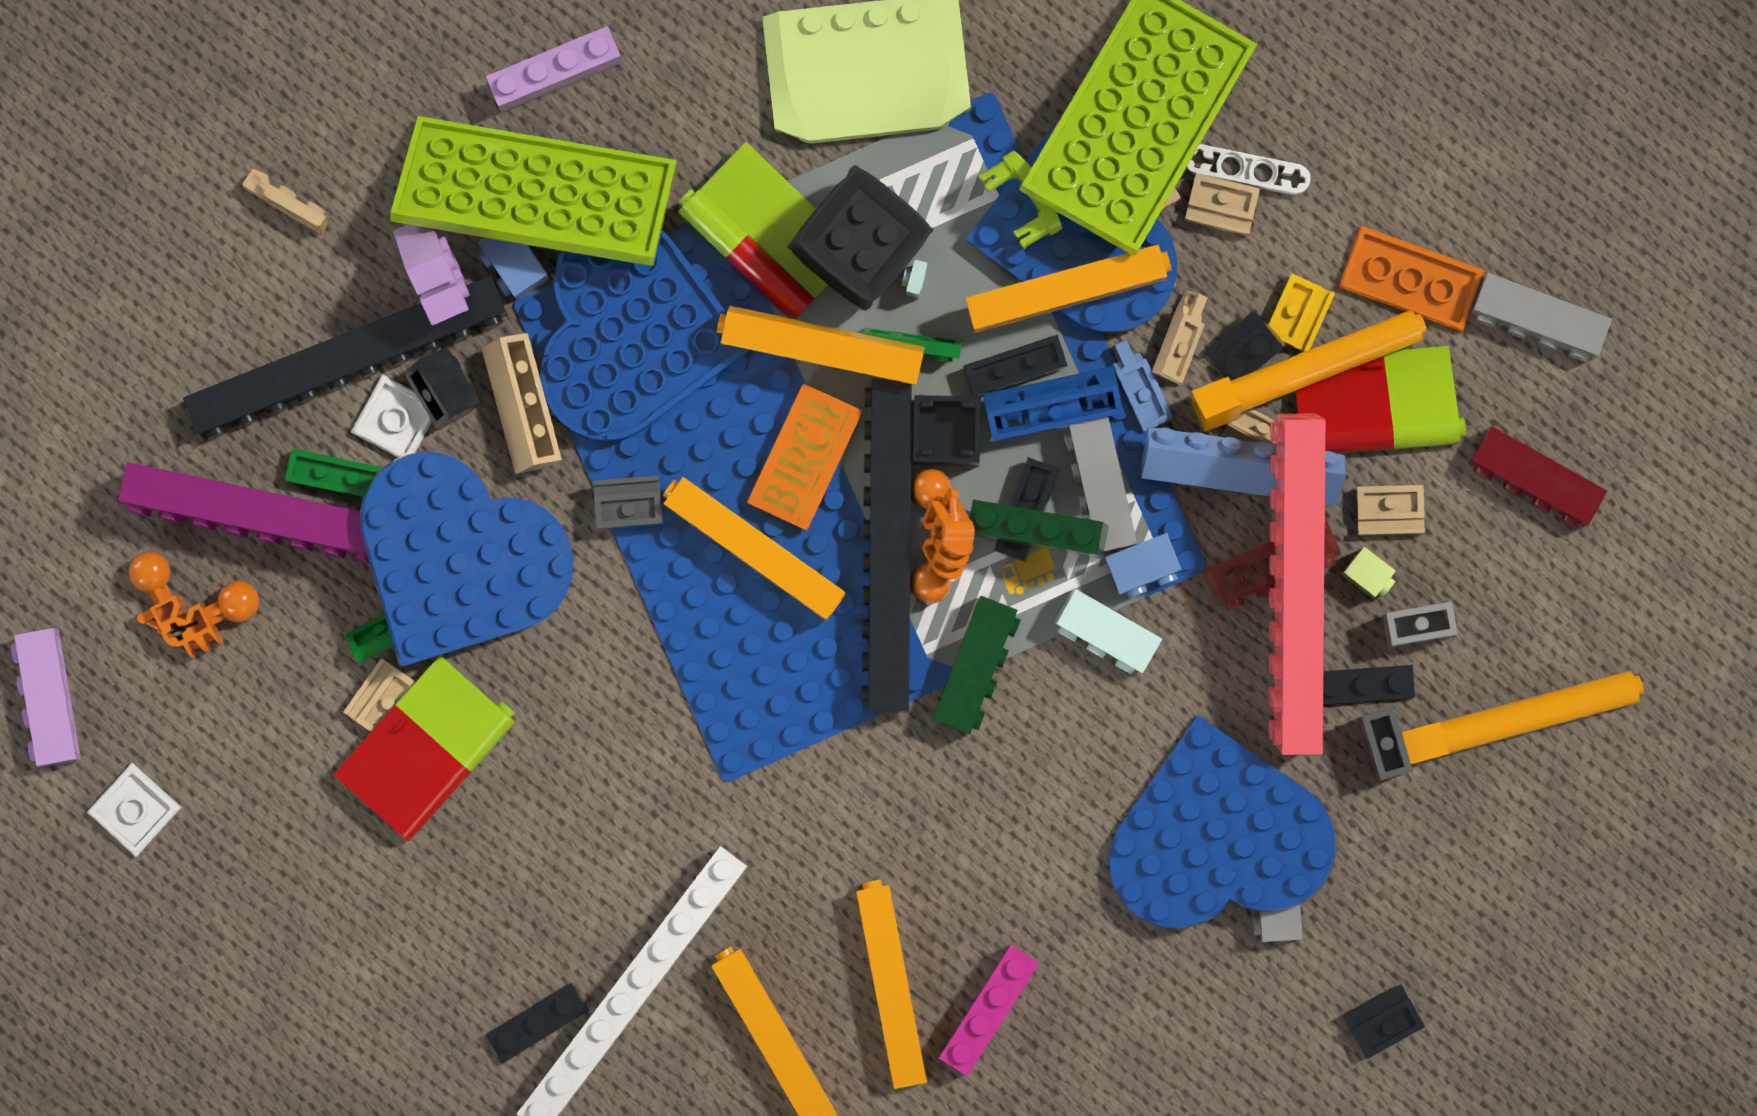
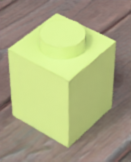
[1341,547,1395,599]

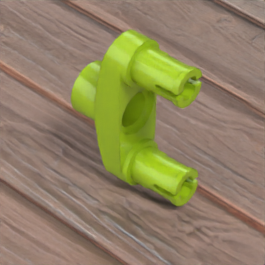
[978,150,1062,249]

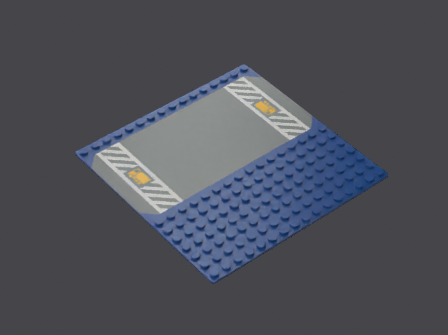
[514,93,1206,782]

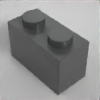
[1358,707,1413,781]

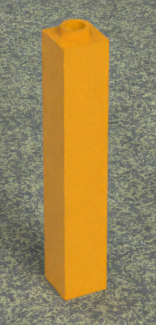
[966,244,1172,333]
[717,306,925,385]
[663,477,846,622]
[856,880,927,1089]
[712,946,839,1116]

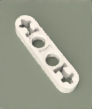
[1186,144,1310,195]

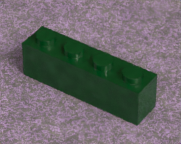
[969,499,1109,559]
[932,595,1021,735]

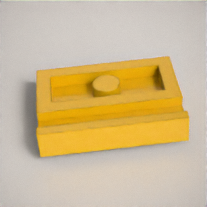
[1269,273,1335,352]

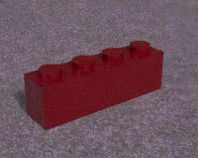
[1469,426,1608,529]

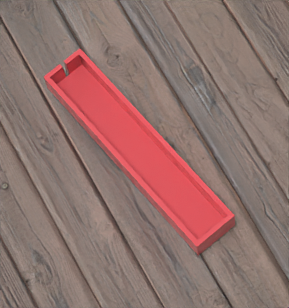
[1268,413,1326,755]

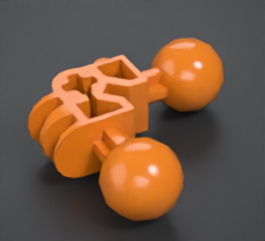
[910,468,975,604]
[129,551,259,660]

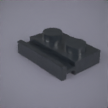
[1204,309,1286,381]
[1342,984,1425,1059]

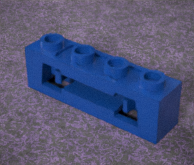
[983,366,1123,441]

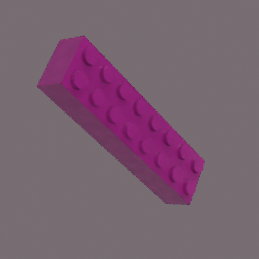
[118,462,370,564]

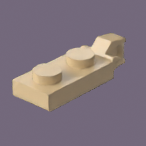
[242,169,328,234]
[1152,290,1207,385]

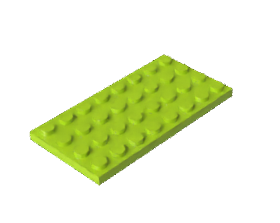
[1019,0,1257,256]
[390,116,677,266]

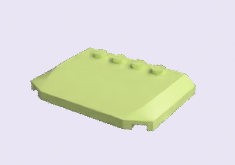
[762,0,971,144]

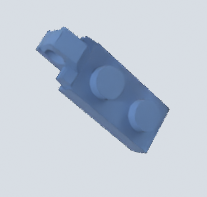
[1112,340,1173,433]

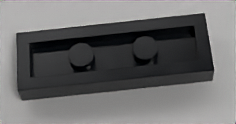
[963,334,1068,396]
[994,457,1060,563]
[1323,665,1415,705]
[486,982,589,1064]

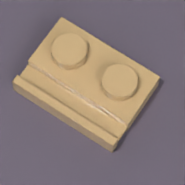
[1184,173,1260,236]
[1356,485,1425,536]
[343,658,416,732]

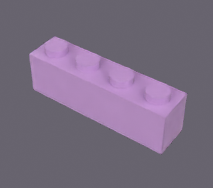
[486,26,622,113]
[11,628,81,767]

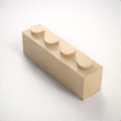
[481,333,562,474]

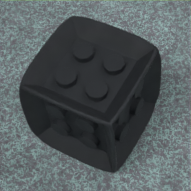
[787,165,933,311]

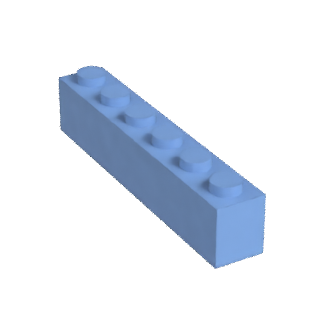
[1141,427,1346,506]

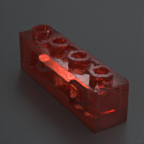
[1202,518,1342,611]

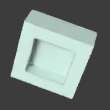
[902,260,928,299]

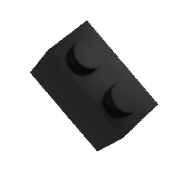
[404,347,481,430]

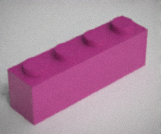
[939,945,1039,1076]

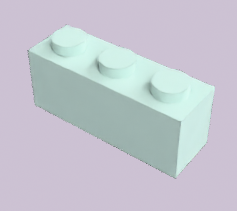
[1054,588,1162,675]

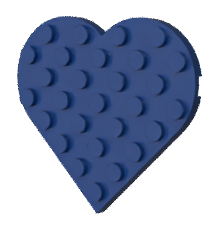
[966,122,1177,333]
[540,231,750,441]
[360,452,573,666]
[1109,716,1336,929]

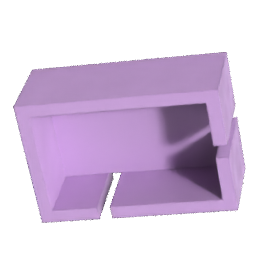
[393,224,470,325]

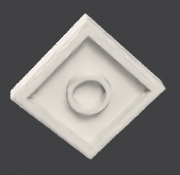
[351,374,432,458]
[87,763,182,857]

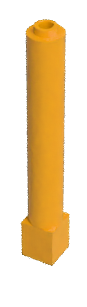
[1191,310,1426,432]
[1401,670,1644,764]

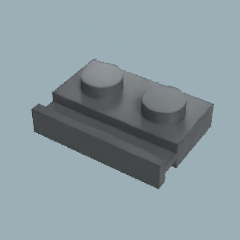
[593,475,663,530]

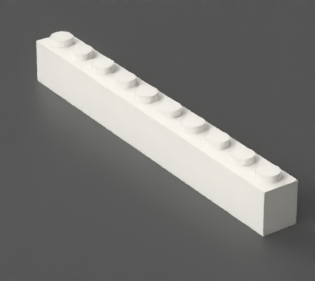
[517,846,748,1116]

